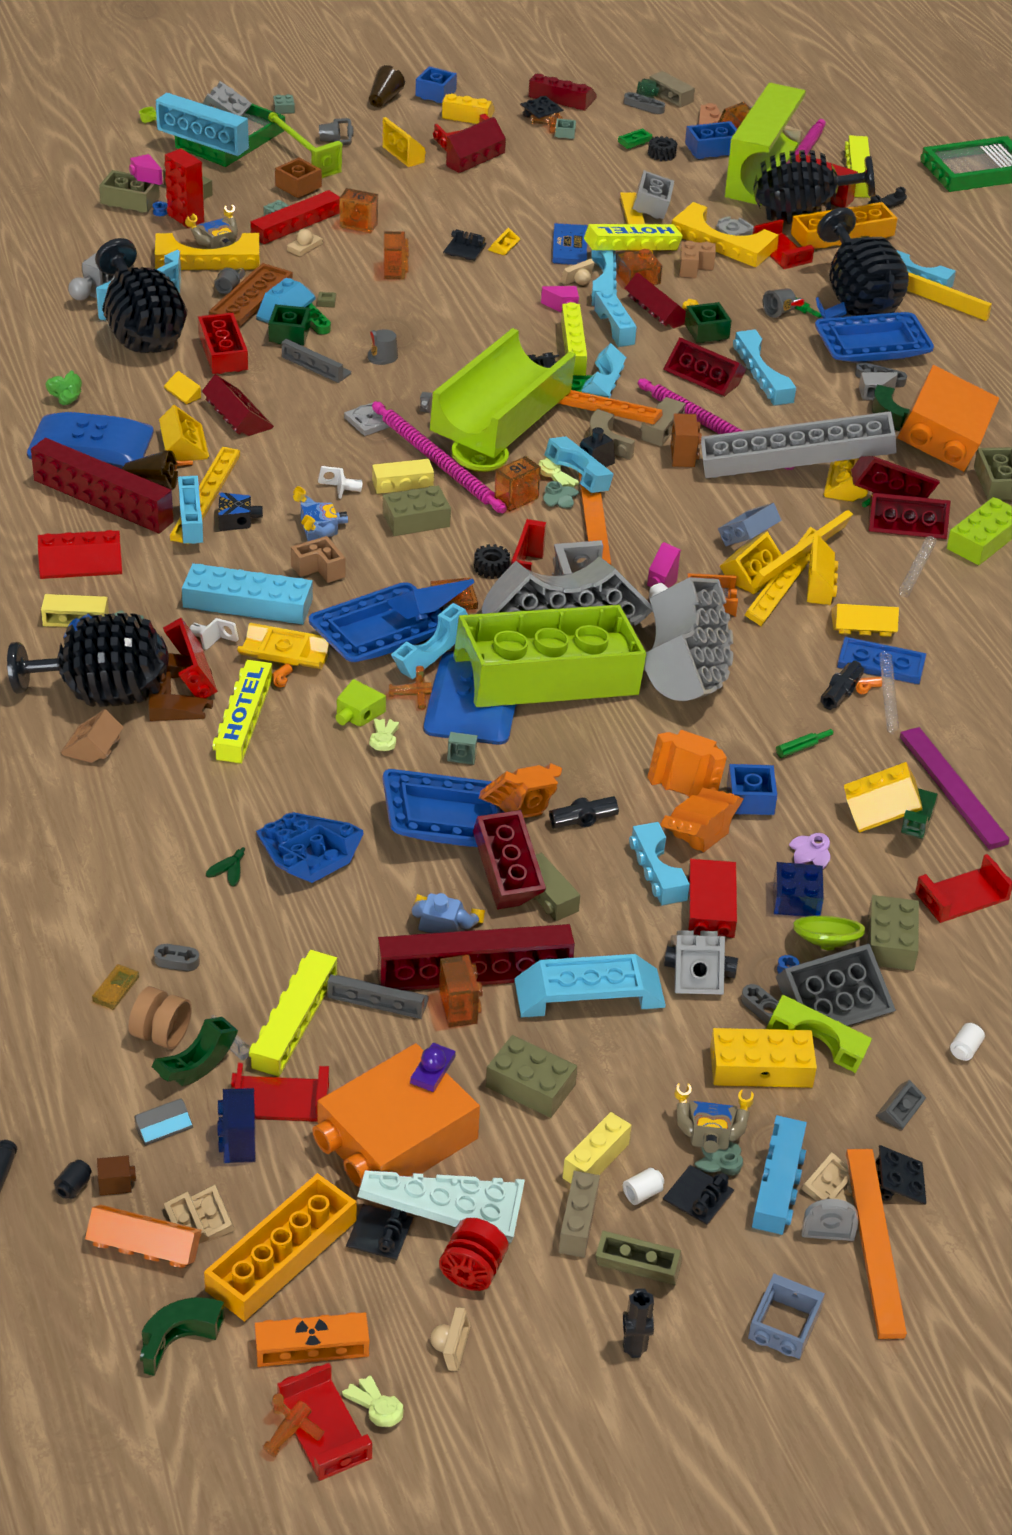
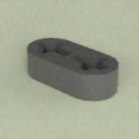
[154,944,200,971]

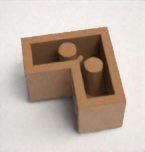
[680,241,716,278]
[291,536,346,583]

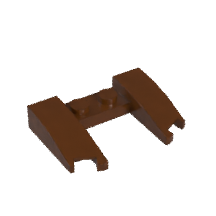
[149,653,213,721]

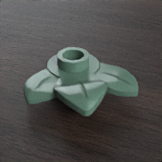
[543,481,579,508]
[695,1141,743,1175]

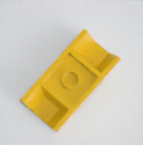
[237,623,330,670]

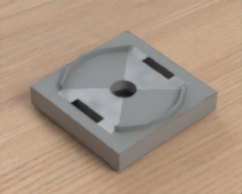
[344,402,389,436]

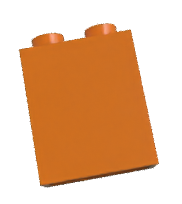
[897,365,999,472]
[312,1043,480,1187]

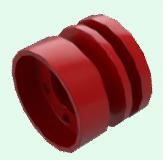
[439,1218,509,1291]

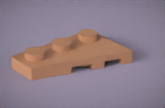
[699,103,726,125]

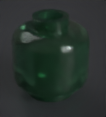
[636,78,660,99]

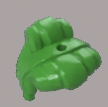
[45,370,82,405]

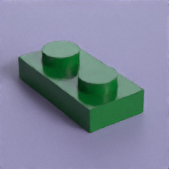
[618,128,653,149]

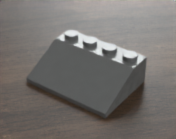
[776,943,896,1037]

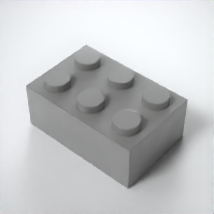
[632,170,674,219]

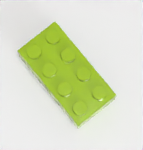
[946,497,1012,565]

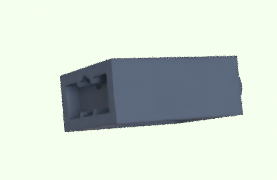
[717,503,782,546]
[748,1274,825,1359]

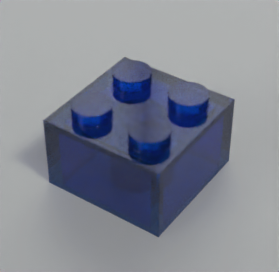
[773,862,824,917]
[217,1088,256,1163]

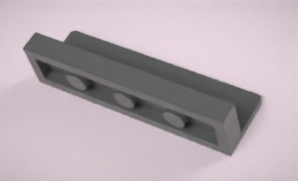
[282,339,351,383]
[328,975,429,1019]

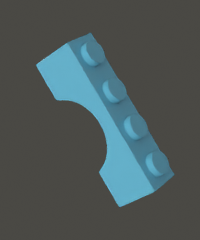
[896,250,956,288]
[594,289,637,347]
[581,343,626,398]
[544,436,614,493]
[178,476,203,544]
[391,603,468,680]
[629,822,690,905]

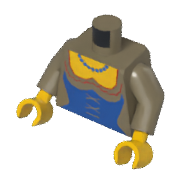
[185,204,238,249]
[674,1083,754,1153]

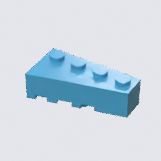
[752,1115,807,1235]

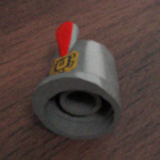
[762,288,804,318]
[367,329,398,365]

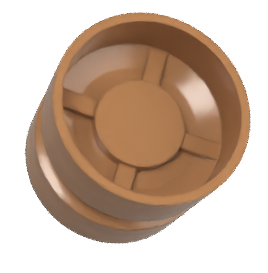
[129,986,192,1050]

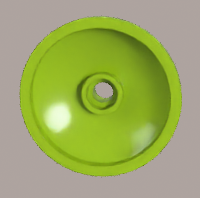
[451,441,509,472]
[793,916,865,950]

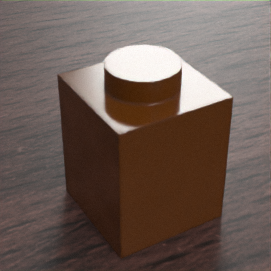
[97,1155,136,1196]

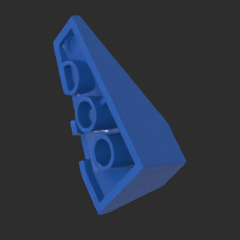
[387,579,474,621]

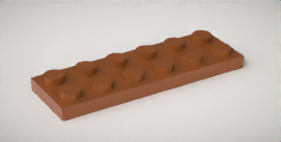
[209,263,293,327]

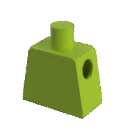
[335,679,386,726]

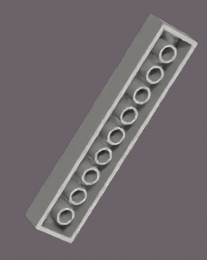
[701,411,896,478]

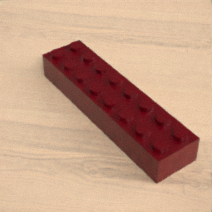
[31,438,174,534]
[377,924,575,990]

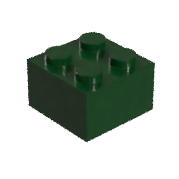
[684,302,732,343]
[268,304,311,345]

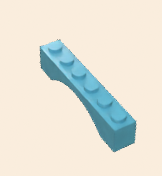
[591,249,617,306]
[733,329,796,406]

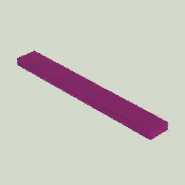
[900,727,1010,850]

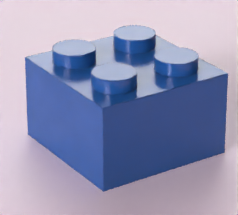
[415,66,457,103]
[727,764,778,815]

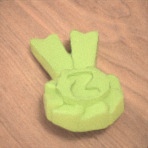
[537,458,579,488]
[369,719,399,751]
[342,1376,404,1427]

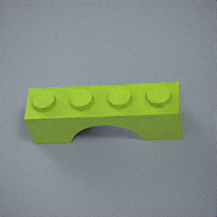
[766,995,872,1073]

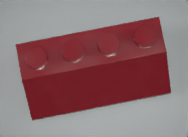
[528,73,597,111]
[446,117,506,173]
[624,272,686,329]
[663,337,746,397]
[202,374,274,436]
[851,456,940,498]
[869,493,951,540]
[473,810,546,910]

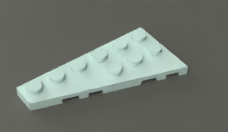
[357,1171,525,1244]

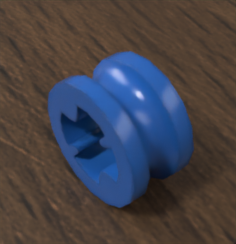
[153,201,168,216]
[777,955,800,973]

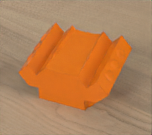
[647,730,727,797]
[479,763,562,818]
[660,788,743,853]

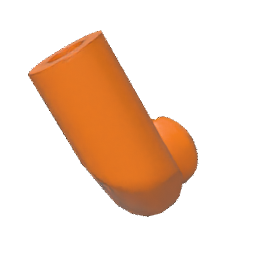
[272,663,293,688]
[856,677,882,695]

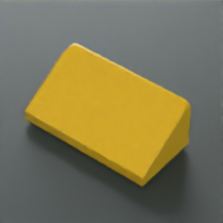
[488,228,520,256]
[164,371,201,404]

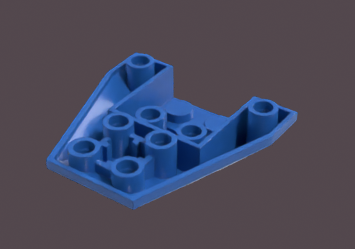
[256,812,364,883]

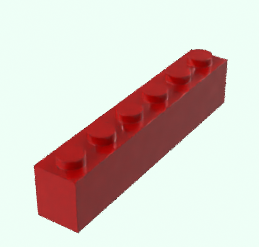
[250,190,342,245]

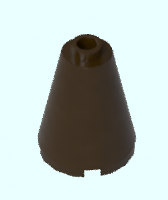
[369,65,405,107]
[122,450,178,489]

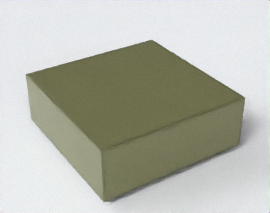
[317,292,336,308]

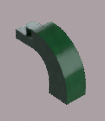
[872,384,910,431]
[901,788,938,839]
[152,1017,238,1086]
[140,1297,225,1376]

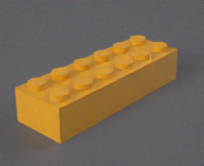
[791,202,898,249]
[204,1173,357,1322]

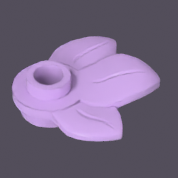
[789,833,830,871]

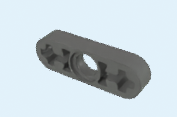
[624,92,665,114]
[855,362,907,387]
[741,984,779,1025]

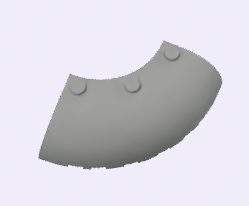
[482,556,652,626]
[644,577,733,701]

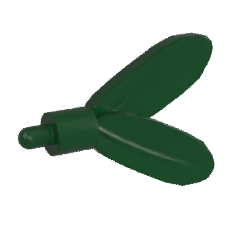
[206,847,245,886]

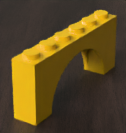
[672,202,778,268]
[155,233,260,270]

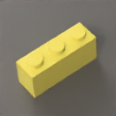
[372,459,434,494]
[41,594,109,627]
[563,1112,632,1183]

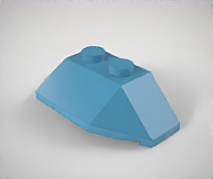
[256,278,316,323]

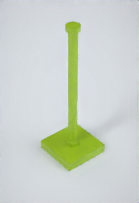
[268,112,342,178]

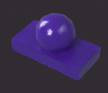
[410,1043,456,1092]

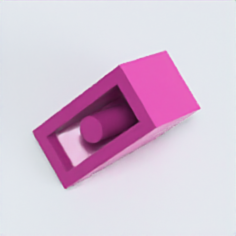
[129,154,163,185]
[541,286,579,312]
[647,542,681,588]

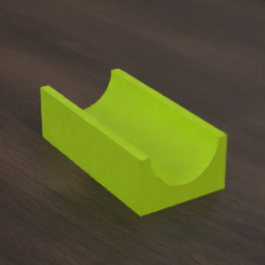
[725,82,806,206]
[430,328,576,458]
[454,605,646,707]

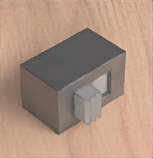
[420,392,432,413]

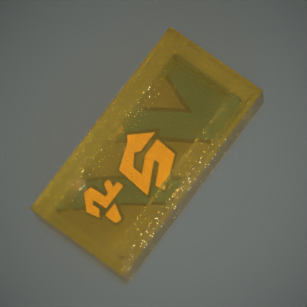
[92,964,139,1010]

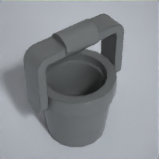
[319,118,354,145]
[214,268,245,294]

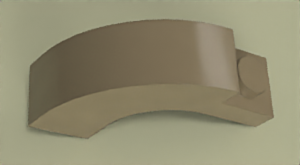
[589,409,635,460]

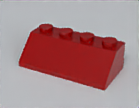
[38,530,122,579]

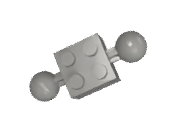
[68,253,115,300]

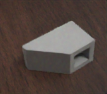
[859,372,898,400]

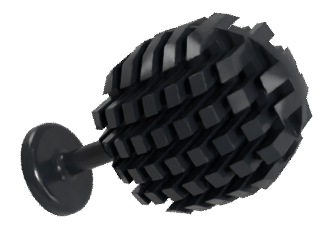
[753,150,875,224]
[817,207,909,316]
[95,238,188,353]
[7,613,169,707]

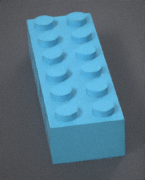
[155,93,249,156]
[182,563,313,625]

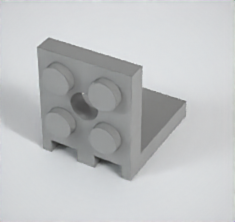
[202,81,252,116]
[552,540,603,576]
[671,930,725,995]

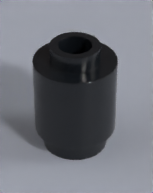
[54,1159,92,1199]

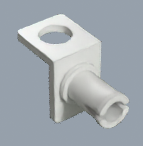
[318,466,362,499]
[190,618,239,650]

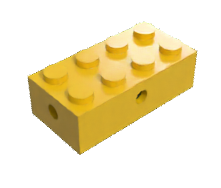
[710,1028,817,1088]

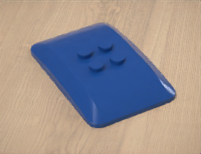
[815,312,934,363]
[27,412,154,469]
[309,582,442,662]
[424,651,517,745]
[382,769,504,847]

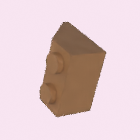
[60,709,124,763]

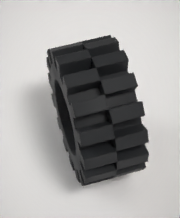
[648,136,677,161]
[474,544,510,579]

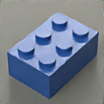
[685,121,737,159]

